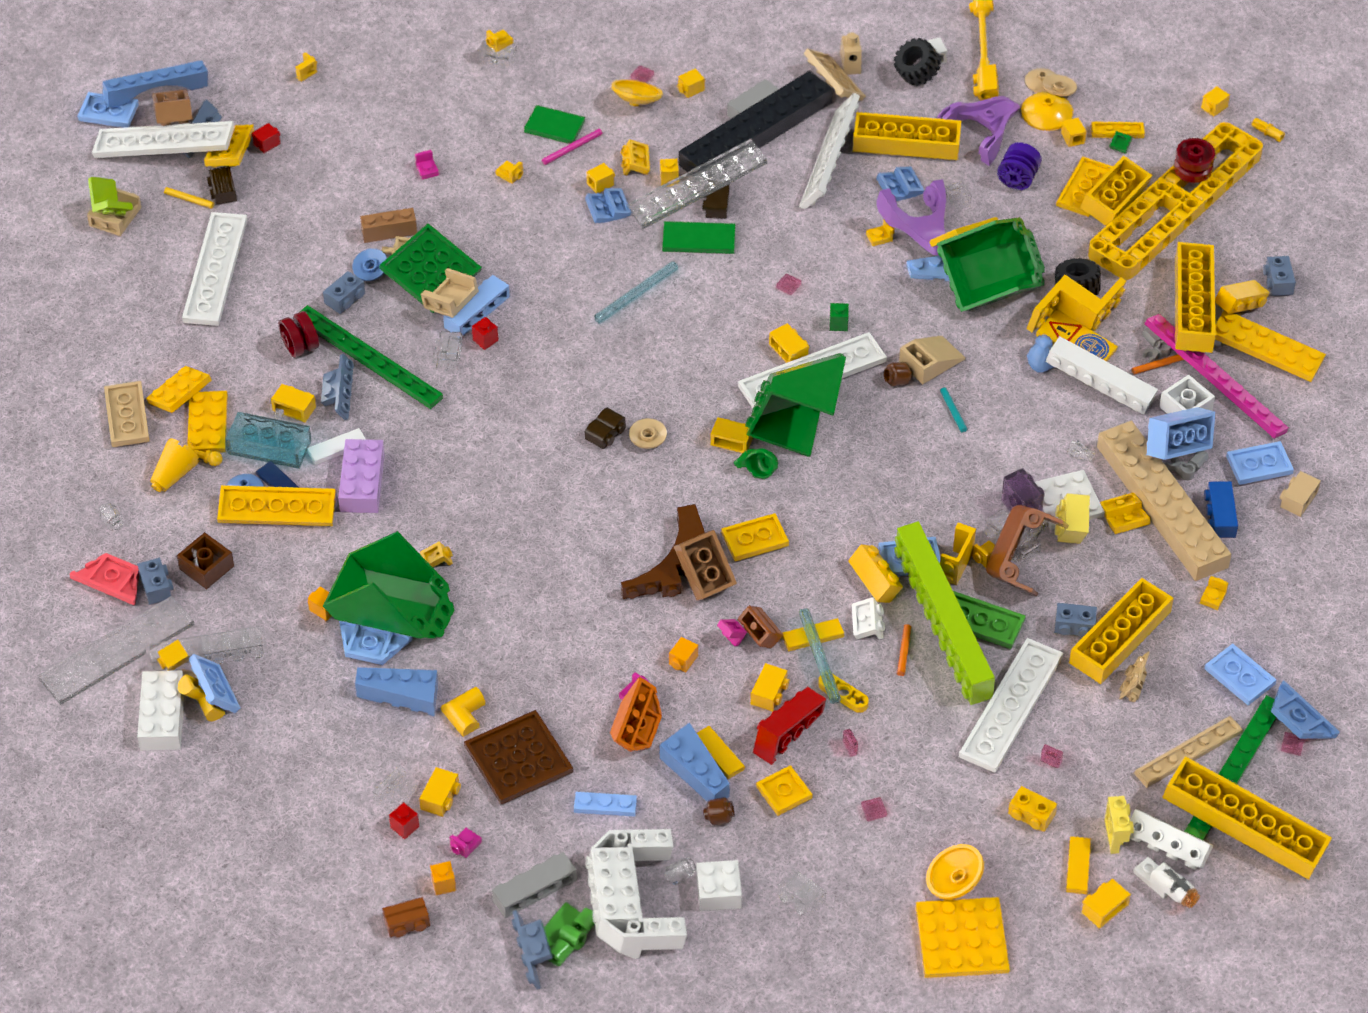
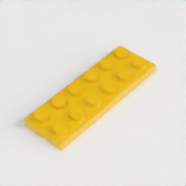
[1215,310,1326,382]
[217,485,336,526]

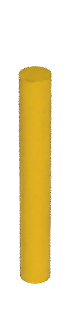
[164,187,215,209]

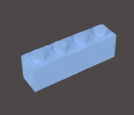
[443,275,510,338]

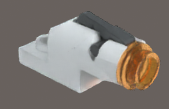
[1133,857,1200,908]

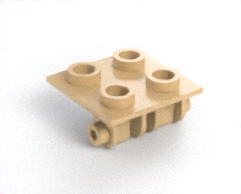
[1119,651,1150,702]

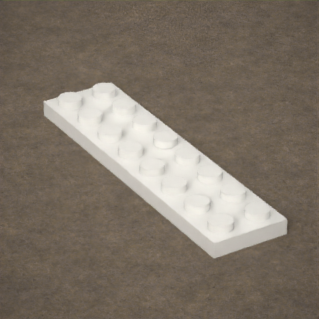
[799,92,860,209]
[92,121,235,158]
[182,212,247,326]
[738,332,887,408]
[959,638,1063,773]

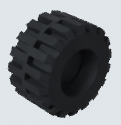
[893,38,941,86]
[1055,258,1101,296]

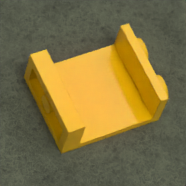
[940,522,976,586]

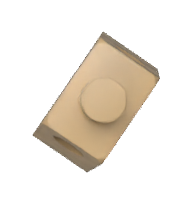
[840,32,862,75]

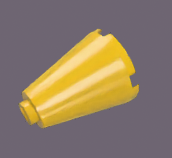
[150,438,200,492]

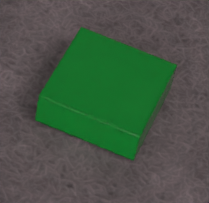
[1109,131,1133,154]

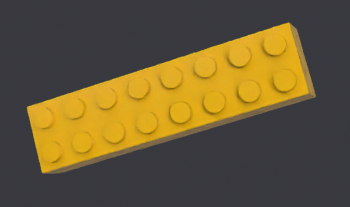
[1175,242,1216,353]
[1162,756,1332,880]

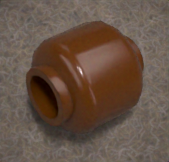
[883,362,912,387]
[703,797,735,826]

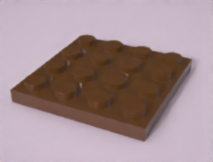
[464,710,573,805]

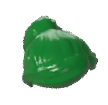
[734,448,778,479]

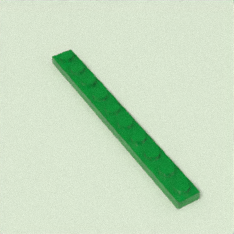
[299,305,443,409]
[1184,695,1277,841]

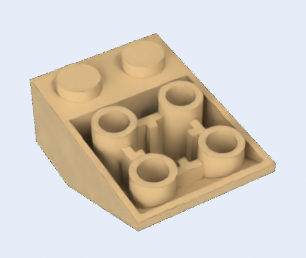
[899,335,966,385]

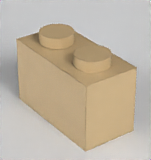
[1280,471,1321,517]

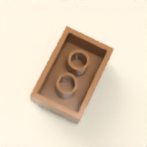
[152,89,193,126]
[673,530,737,600]

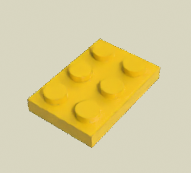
[146,366,212,413]
[721,513,789,561]

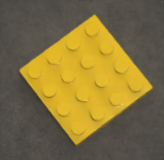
[915,897,1010,978]

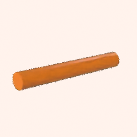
[1132,354,1184,375]
[897,624,912,676]

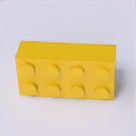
[1080,155,1152,226]

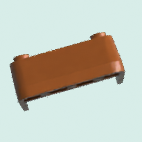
[986,505,1069,596]

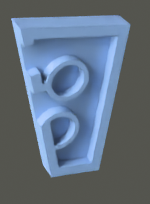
[906,256,950,281]

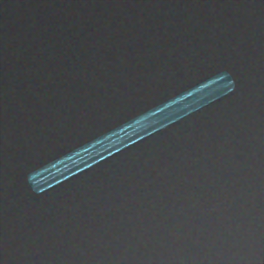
[594,261,678,324]
[799,608,840,704]

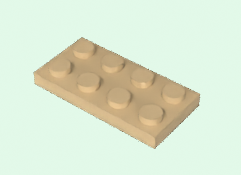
[804,48,866,101]
[104,381,150,447]

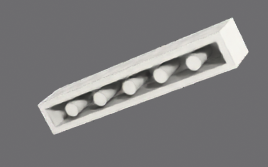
[1046,336,1158,414]

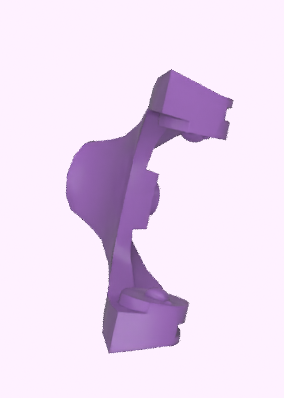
[936,96,1020,166]
[876,179,946,256]

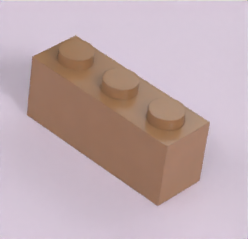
[360,208,417,243]

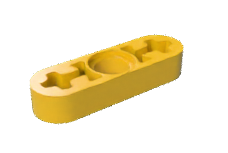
[818,672,869,713]

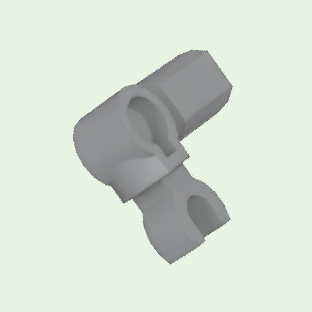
[1142,328,1171,363]
[1165,451,1209,481]

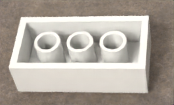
[137,670,184,751]

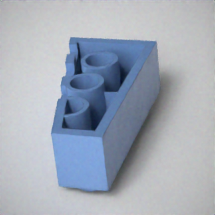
[355,667,438,716]
[659,722,730,802]

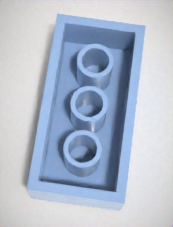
[1147,407,1215,460]

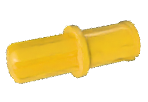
[1251,118,1285,142]

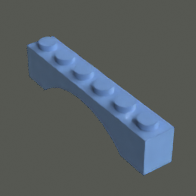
[102,60,208,108]

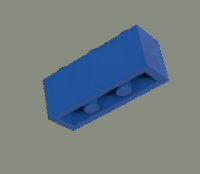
[1204,481,1238,538]

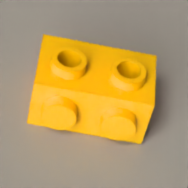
[1008,786,1058,832]

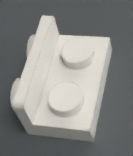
[852,597,885,640]

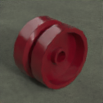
[1174,138,1216,183]
[278,311,319,358]

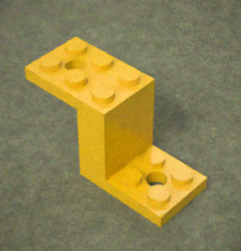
[1026,275,1127,333]

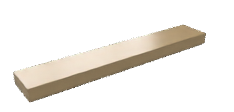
[1134,716,1243,788]

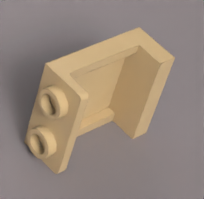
[87,188,141,236]
[421,268,479,318]

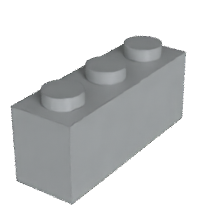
[727,79,778,118]

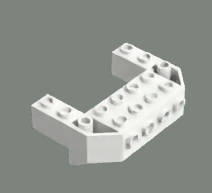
[586,829,687,959]

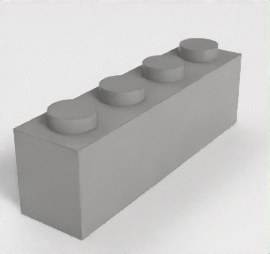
[492,852,577,919]

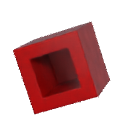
[252,123,281,154]
[472,317,499,350]
[389,802,420,839]

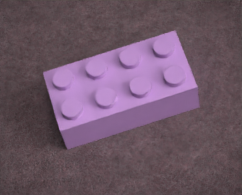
[338,439,385,513]

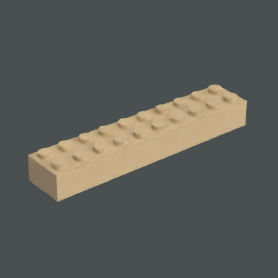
[1097,420,1231,581]

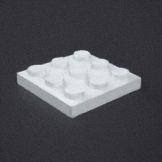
[1030,470,1105,530]

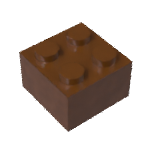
[177,532,234,590]

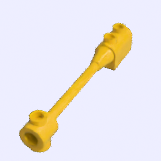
[969,0,999,101]

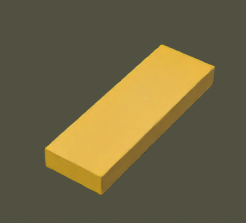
[1091,121,1145,139]
[782,618,844,652]
[697,726,745,780]
[1066,836,1091,895]

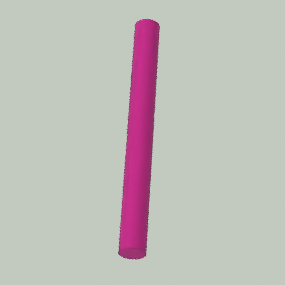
[542,128,602,165]

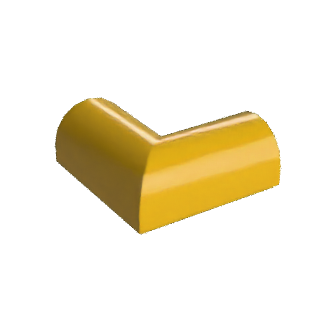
[178,674,225,722]
[441,686,485,737]

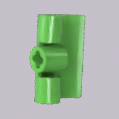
[544,902,595,966]

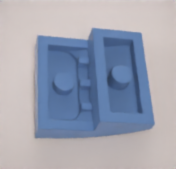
[876,167,924,201]
[585,188,631,223]

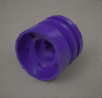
[997,142,1042,190]

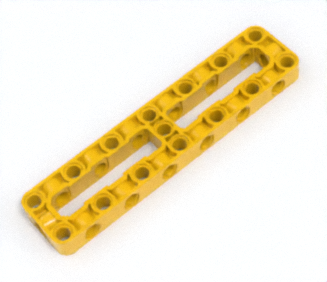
[1088,122,1263,280]

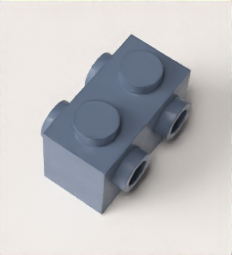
[1263,256,1296,296]
[323,271,365,314]
[137,558,174,605]
[1054,603,1097,637]

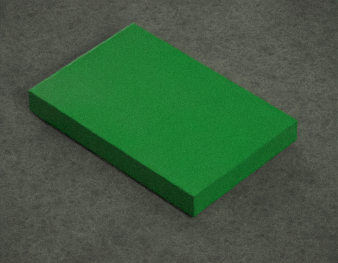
[524,105,585,144]

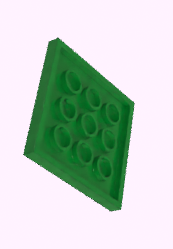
[379,223,482,313]

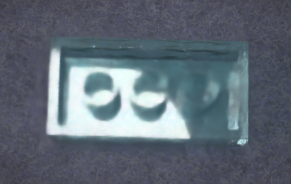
[225,412,312,469]

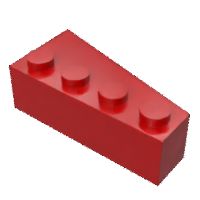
[753,686,826,765]

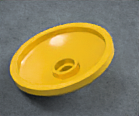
[611,79,663,106]
[1021,92,1073,131]
[926,844,984,900]

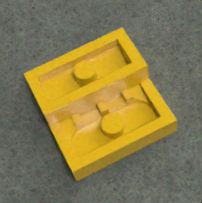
[1100,492,1150,534]

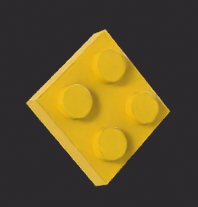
[756,765,813,816]

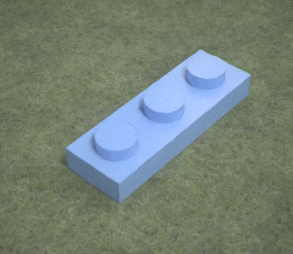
[574,792,637,817]

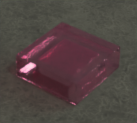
[630,65,654,83]
[776,273,801,295]
[843,728,858,757]
[1281,732,1304,756]
[1040,744,1063,768]
[861,797,887,822]

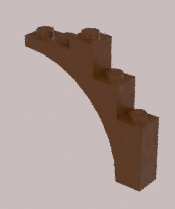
[621,504,705,599]

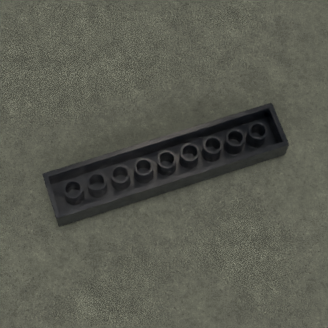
[679,70,833,184]

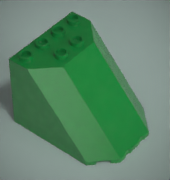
[937,217,1045,312]
[745,353,846,457]
[323,531,455,639]

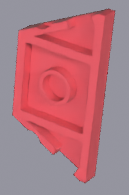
[70,553,139,605]

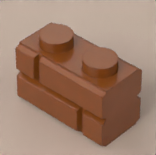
[737,605,783,648]
[382,897,430,937]

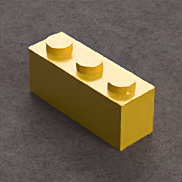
[1215,280,1270,314]
[848,544,903,603]

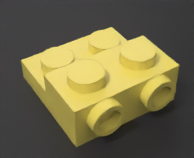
[1104,796,1134,854]

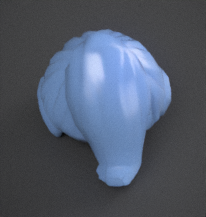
[1027,334,1054,373]

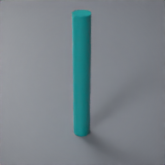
[940,387,968,433]

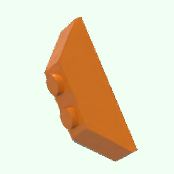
[610,677,662,752]

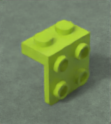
[88,177,133,216]

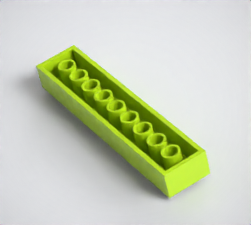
[894,521,995,705]

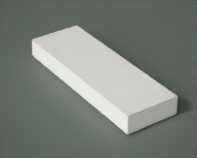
[307,428,366,465]

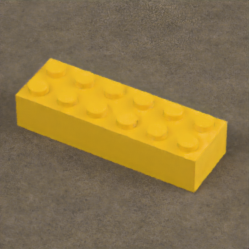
[853,112,961,160]
[1069,578,1174,684]

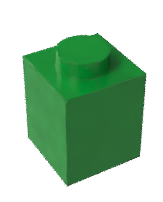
[829,303,849,331]

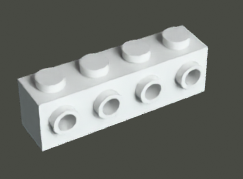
[1130,809,1213,870]

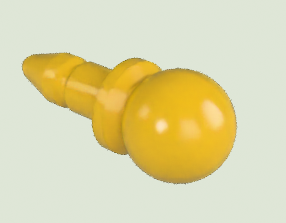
[193,450,223,466]

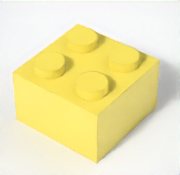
[1055,493,1090,544]

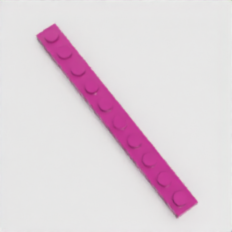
[1145,314,1289,439]

